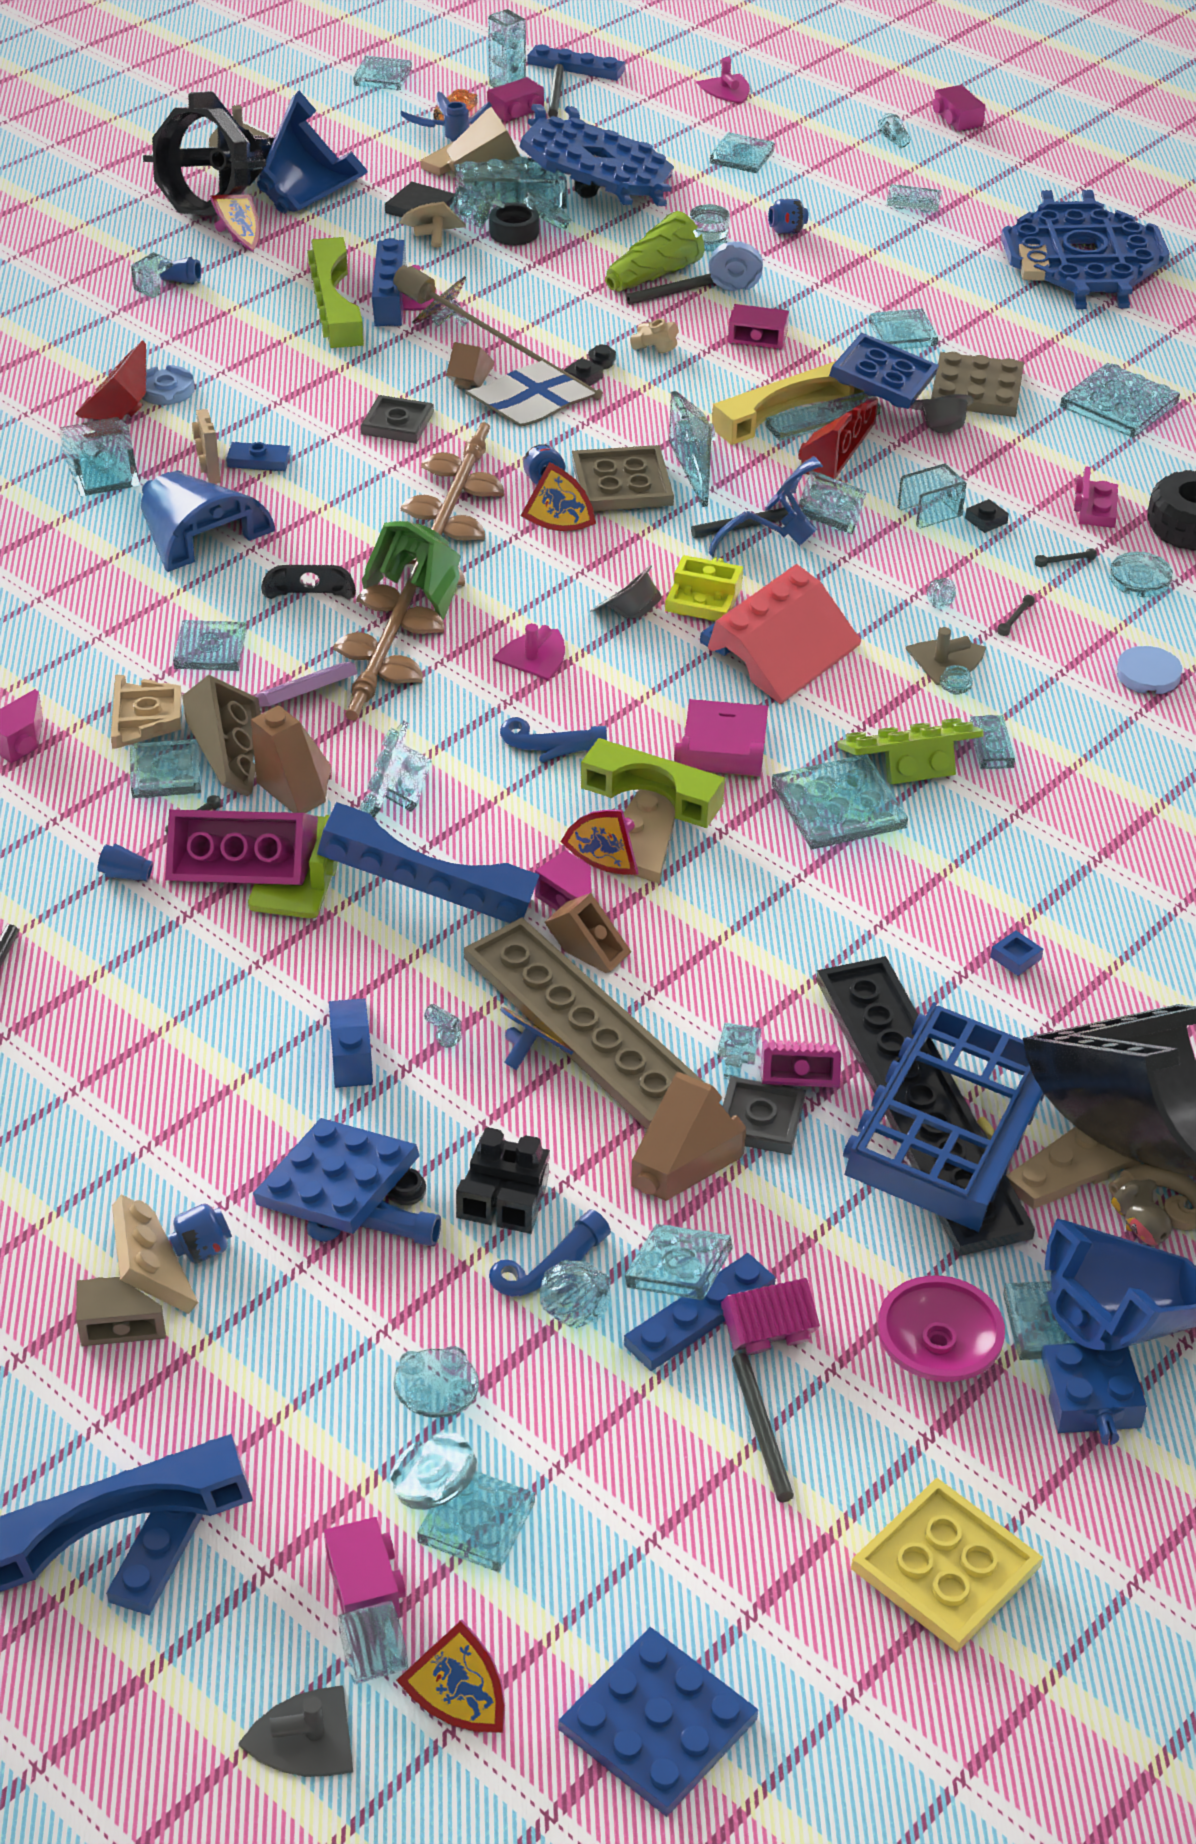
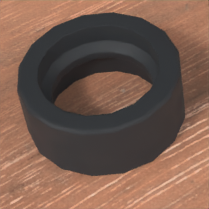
[489,202,539,246]

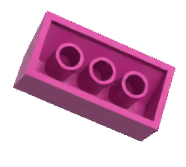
[165,809,318,885]

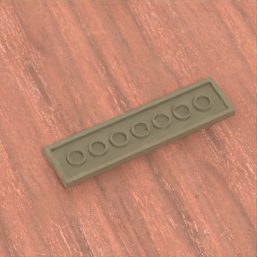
[464,917,704,1130]

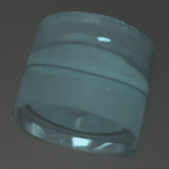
[690,204,730,252]
[337,1600,408,1685]

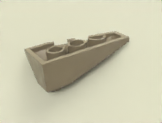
[182,675,261,797]

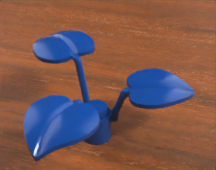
[709,456,823,558]

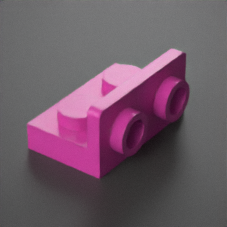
[1074,466,1118,528]

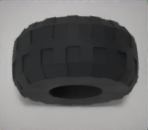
[1147,470,1196,551]

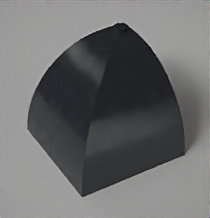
[1022,1004,1196,1177]

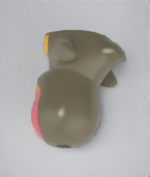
[1111,1179,1172,1245]

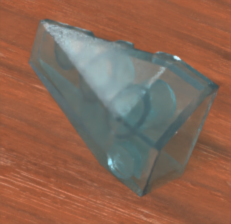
[669,391,715,507]

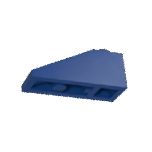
[328,998,373,1088]

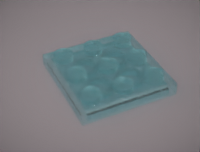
[1060,362,1180,438]
[772,754,908,850]

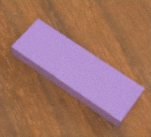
[255,662,358,707]

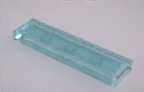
[766,392,881,441]

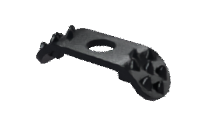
[261,565,356,599]

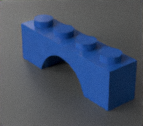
[372,238,407,326]

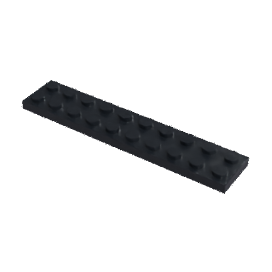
[816,956,1035,1257]

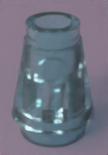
[878,113,911,148]

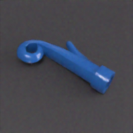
[500,717,607,763]
[306,1200,441,1247]
[489,1209,611,1297]

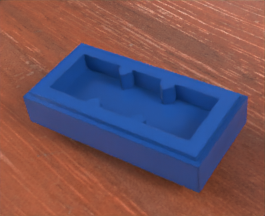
[226,442,291,471]

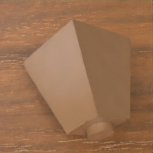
[251,705,332,813]
[631,1072,746,1201]

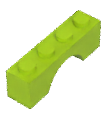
[581,738,725,829]

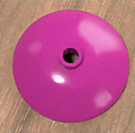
[877,1275,1005,1382]

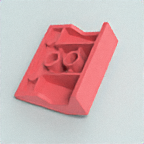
[707,564,861,705]

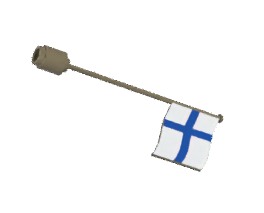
[393,265,603,427]

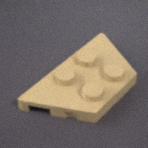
[111,674,182,749]

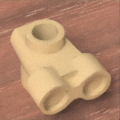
[630,318,679,353]

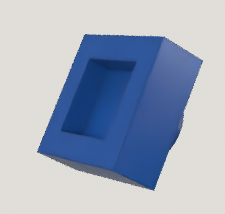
[990,930,1044,976]

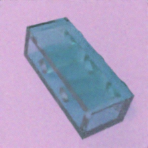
[488,9,526,88]

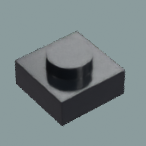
[564,358,603,386]
[965,499,1009,533]

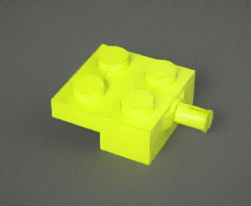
[665,555,744,622]

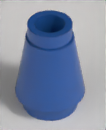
[159,257,202,285]
[97,843,153,882]

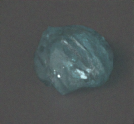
[539,1260,611,1329]

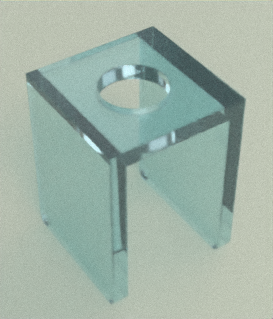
[897,463,967,529]

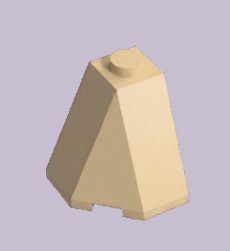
[446,107,527,182]

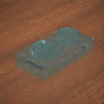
[886,184,942,213]
[970,715,1015,769]

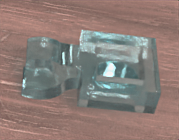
[717,1022,762,1080]

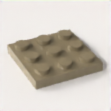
[931,351,1024,417]
[572,445,674,512]

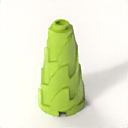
[605,211,705,292]

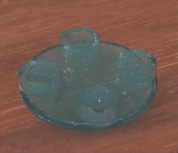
[393,1346,479,1418]

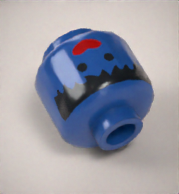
[768,199,809,234]
[523,444,566,485]
[168,1203,233,1264]

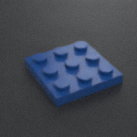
[829,332,939,409]
[253,1118,420,1234]
[558,1626,759,1817]

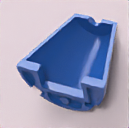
[257,90,368,214]
[141,470,275,572]
[1044,1219,1196,1351]

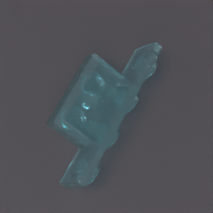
[359,720,432,818]

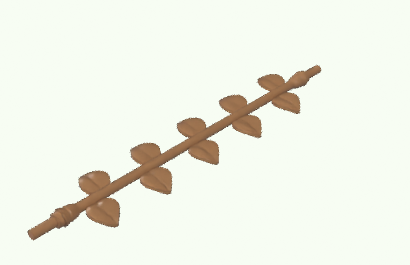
[333,422,504,721]

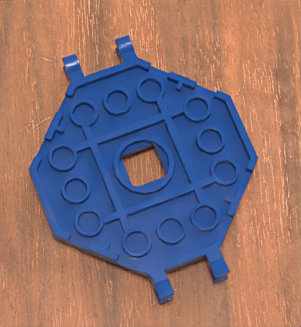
[519,104,675,207]
[1001,190,1170,309]

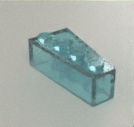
[454,157,567,209]

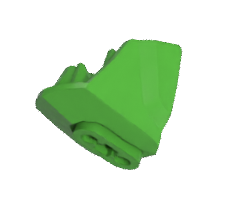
[362,521,461,619]

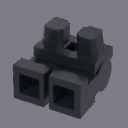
[456,1127,550,1234]

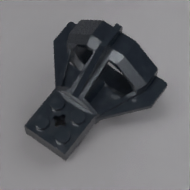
[143,91,275,216]

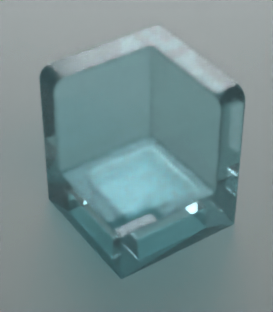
[131,252,173,298]

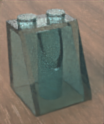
[58,417,140,497]

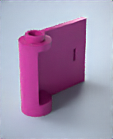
[674,699,768,777]

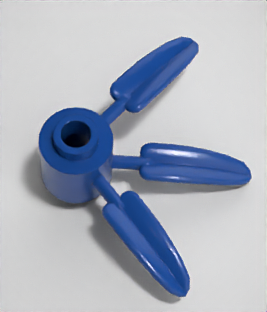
[400,91,492,142]

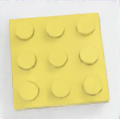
[851,1478,1043,1652]

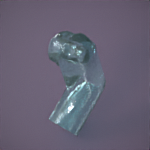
[424,1003,462,1048]

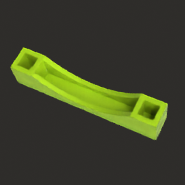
[307,237,364,348]

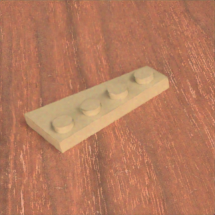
[1006,1127,1141,1209]

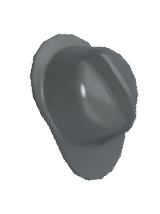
[910,394,974,433]
[590,565,662,619]

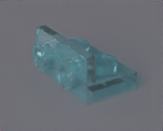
[450,184,505,229]

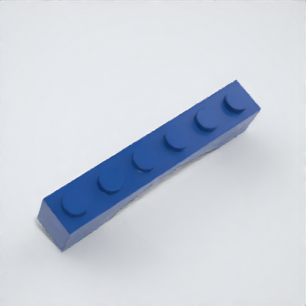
[317,802,539,923]
[0,1434,253,1592]

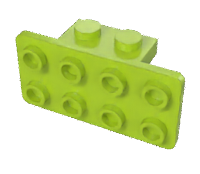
[837,718,984,784]
[248,812,338,919]

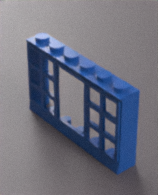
[843,1002,1045,1232]

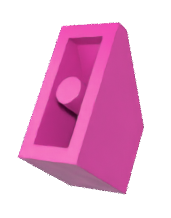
[0,689,43,764]
[535,850,592,911]

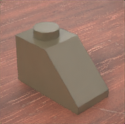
[76,1277,166,1347]

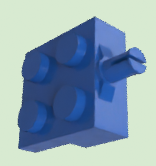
[1041,1343,1147,1445]

